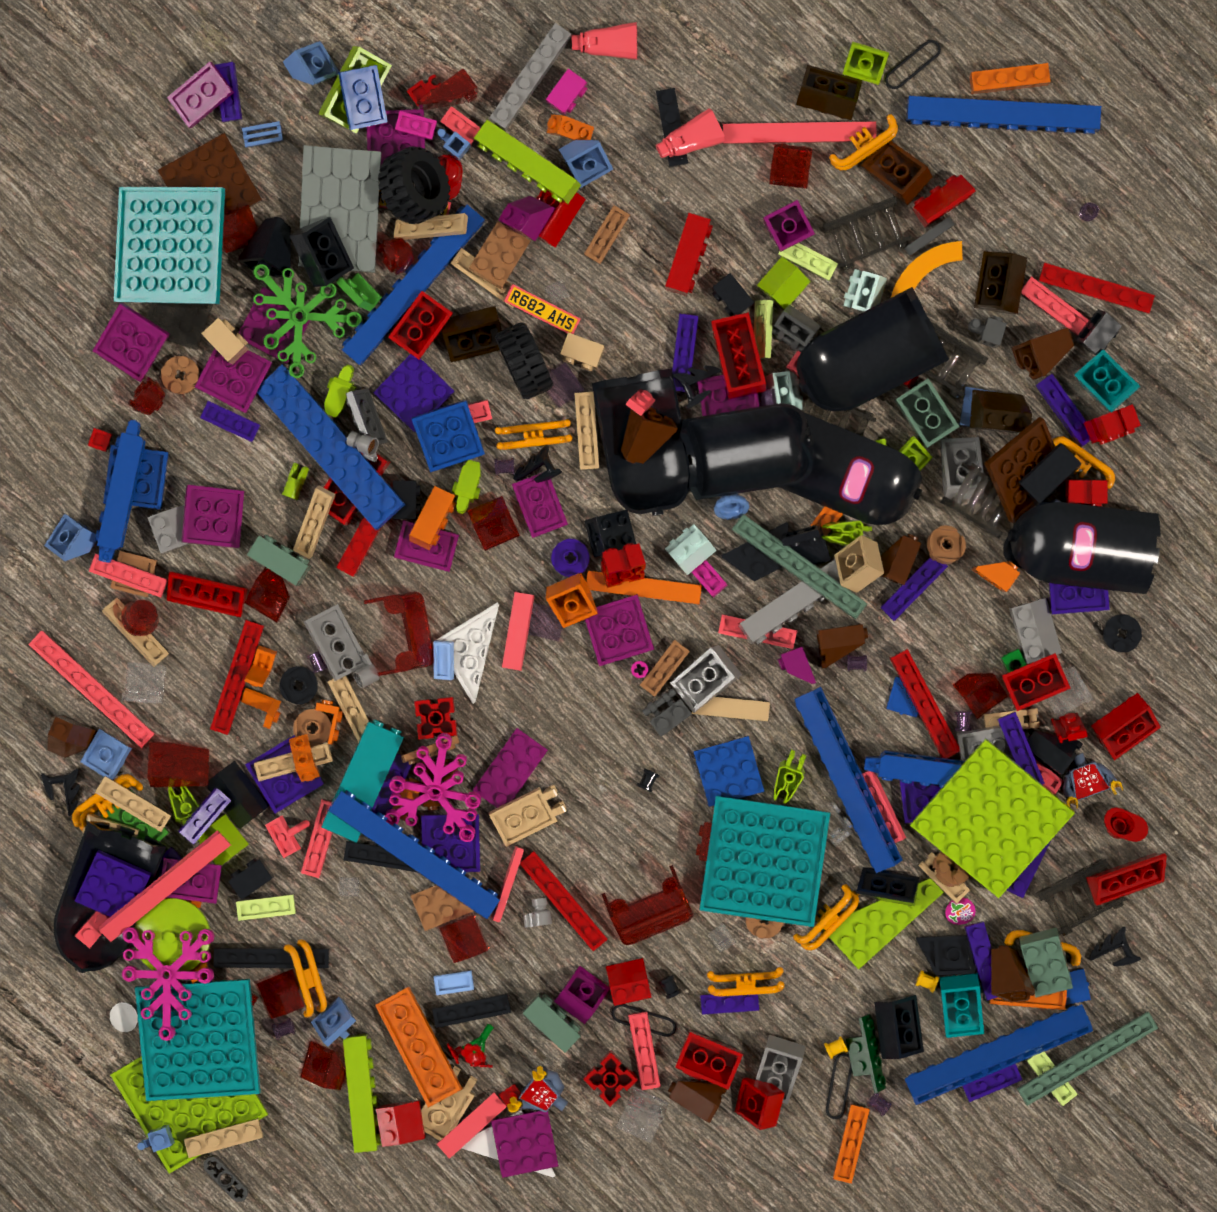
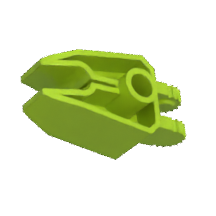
[324,364,356,418]
[452,460,481,515]
[822,520,872,546]
[774,749,807,804]
[168,781,199,825]

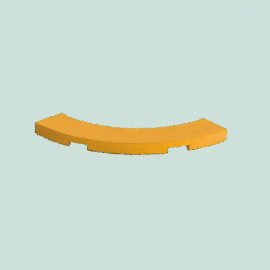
[890,241,963,298]

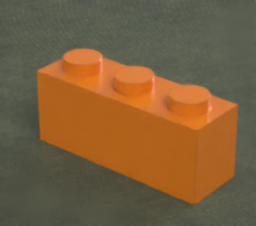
[409,486,457,550]

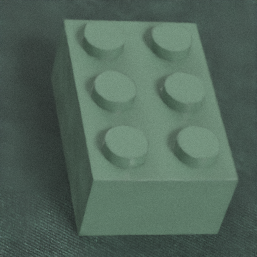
[894,379,960,449]
[247,534,312,586]
[1019,927,1073,998]
[523,992,581,1053]

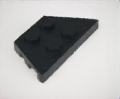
[721,522,788,581]
[916,934,990,975]

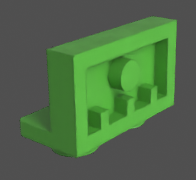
[336,273,382,311]

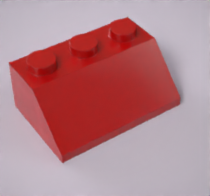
[912,174,976,228]
[536,190,586,248]
[388,291,453,360]
[1002,653,1071,711]
[1091,693,1161,761]
[675,1029,743,1090]

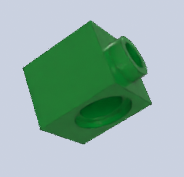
[1000,649,1027,673]

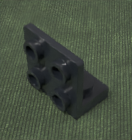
[584,510,636,558]
[781,524,831,565]

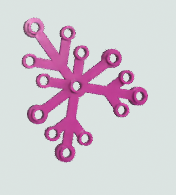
[385,733,481,842]
[122,927,215,1041]

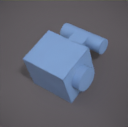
[438,129,471,161]
[137,1124,175,1152]

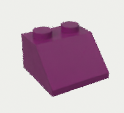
[498,196,555,241]
[762,200,815,252]
[777,646,816,684]
[554,966,610,1024]

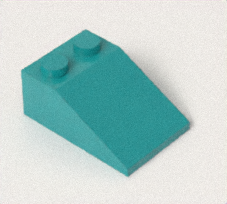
[1074,349,1140,412]
[939,973,984,1038]

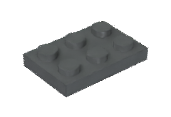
[346,388,388,446]

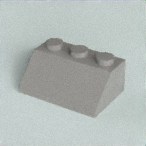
[1009,598,1062,664]

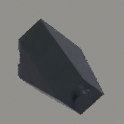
[238,217,291,278]
[1025,730,1083,775]

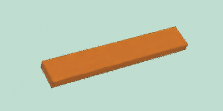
[586,571,702,604]

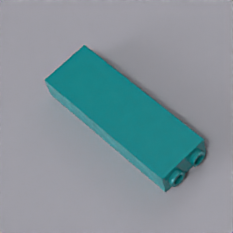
[321,719,404,843]

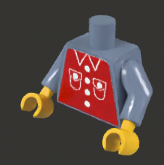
[1062,753,1123,809]
[507,1065,568,1112]

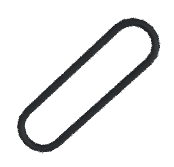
[885,40,941,89]
[612,1004,676,1037]
[826,1053,852,1119]

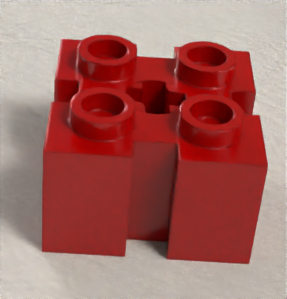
[1084,404,1141,445]
[1064,480,1108,507]
[601,543,646,588]
[414,697,458,740]
[583,1050,638,1107]

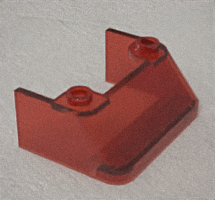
[364,591,434,676]
[601,865,693,945]

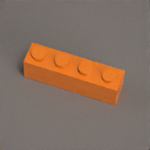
[969,63,1050,94]

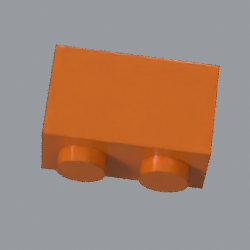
[972,561,1020,592]
[546,572,598,628]

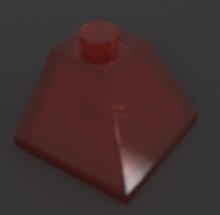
[223,204,258,253]
[245,567,290,623]
[953,673,1008,719]
[257,969,306,1019]
[300,1040,346,1090]

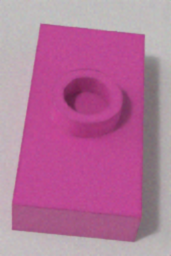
[395,111,437,140]
[691,560,728,598]

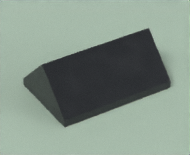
[1019,443,1082,506]
[204,761,270,829]
[856,867,920,906]

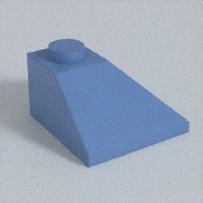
[283,41,339,85]
[559,140,613,188]
[44,514,96,561]

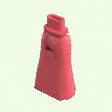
[572,22,637,60]
[656,108,725,158]

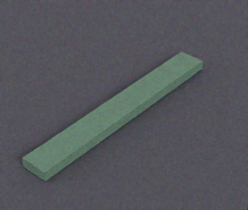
[732,514,868,620]
[1017,1011,1158,1106]

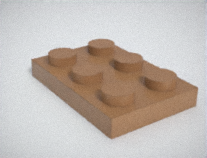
[468,221,531,289]
[411,885,473,931]

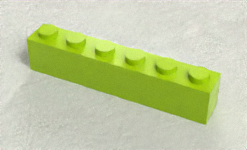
[474,120,581,204]
[343,1034,381,1153]

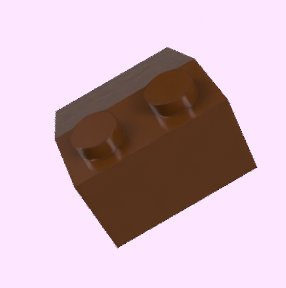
[861,141,933,205]

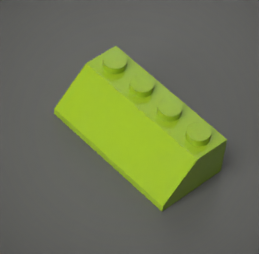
[318,46,392,134]

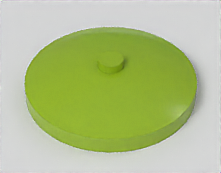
[135,898,210,975]

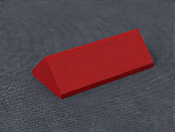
[167,572,248,617]
[1086,853,1167,906]

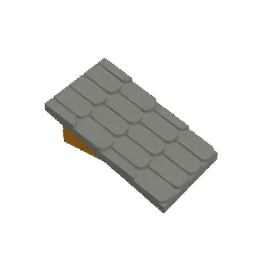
[299,145,382,273]

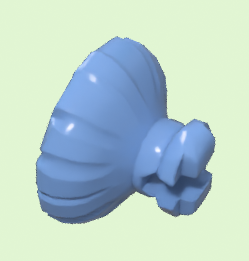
[714,494,749,520]

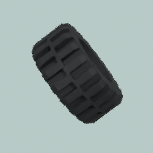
[378,146,451,224]
[495,322,553,400]

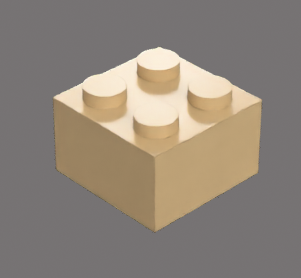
[201,318,249,365]
[560,333,605,372]
[834,535,884,593]

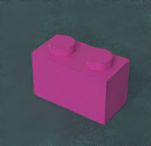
[546,68,588,116]

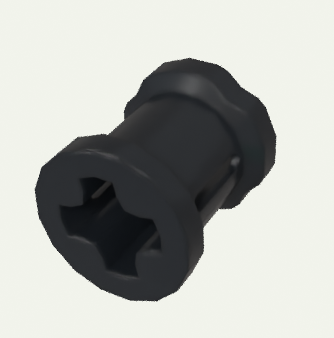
[636,768,660,793]
[658,974,682,999]

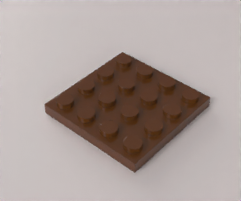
[158,133,262,222]
[985,417,1055,523]

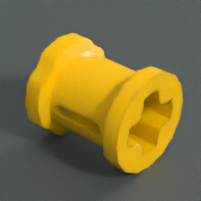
[915,970,939,993]
[824,1036,848,1059]

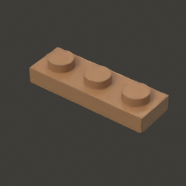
[584,205,630,264]
[640,640,690,697]
[401,736,460,765]

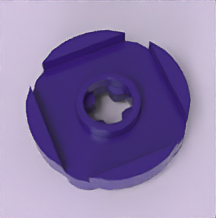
[551,539,590,577]

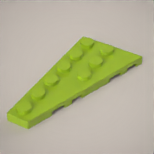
[822,878,944,969]

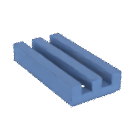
[242,121,283,148]

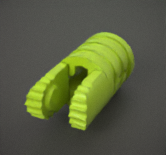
[282,463,309,500]

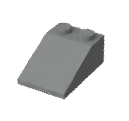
[941,437,985,500]
[148,505,190,554]
[670,645,742,713]
[755,1035,806,1104]

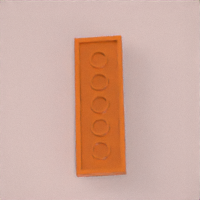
[375,987,463,1108]

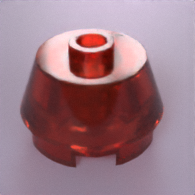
[377,237,414,275]
[128,377,165,415]
[121,600,159,636]

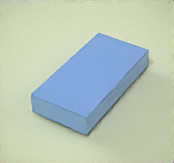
[433,640,454,680]
[433,970,474,995]

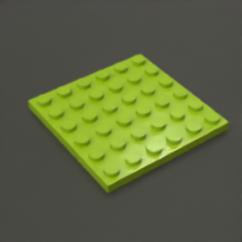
[910,738,1075,898]
[110,1056,269,1174]

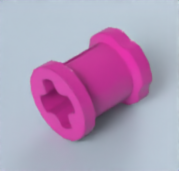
[631,661,648,678]

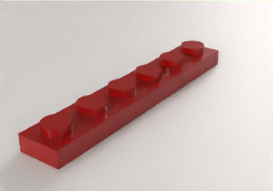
[1038,263,1155,314]
[210,620,264,735]
[890,649,960,758]
[520,851,608,951]

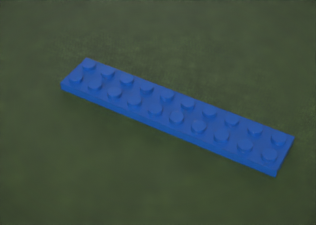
[257,364,405,530]

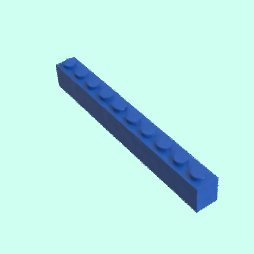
[906,96,1101,135]
[342,204,485,366]
[794,687,903,873]
[327,790,500,919]
[905,1004,1093,1105]

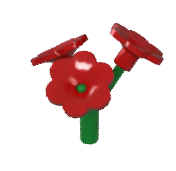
[447,1024,494,1068]

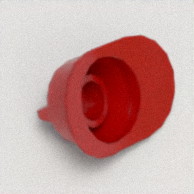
[438,154,463,200]
[1104,807,1148,842]

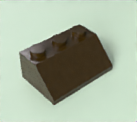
[796,65,862,120]
[974,251,1027,314]
[442,306,502,363]
[970,390,1032,433]

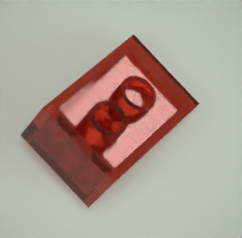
[417,68,479,110]
[147,742,210,787]

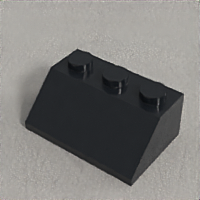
[290,217,354,287]
[874,995,924,1059]

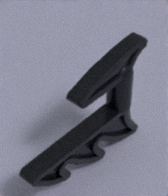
[673,365,721,409]
[513,445,562,483]
[41,768,80,816]
[1089,926,1141,966]

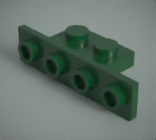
[846,1014,886,1093]

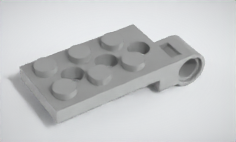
[303,604,379,689]

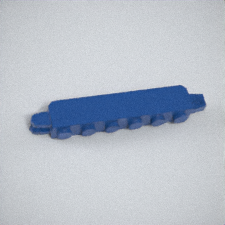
[95,419,146,563]
[864,750,965,788]

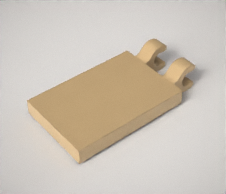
[488,785,567,847]
[421,1065,477,1141]

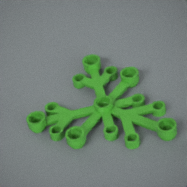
[253,264,362,378]

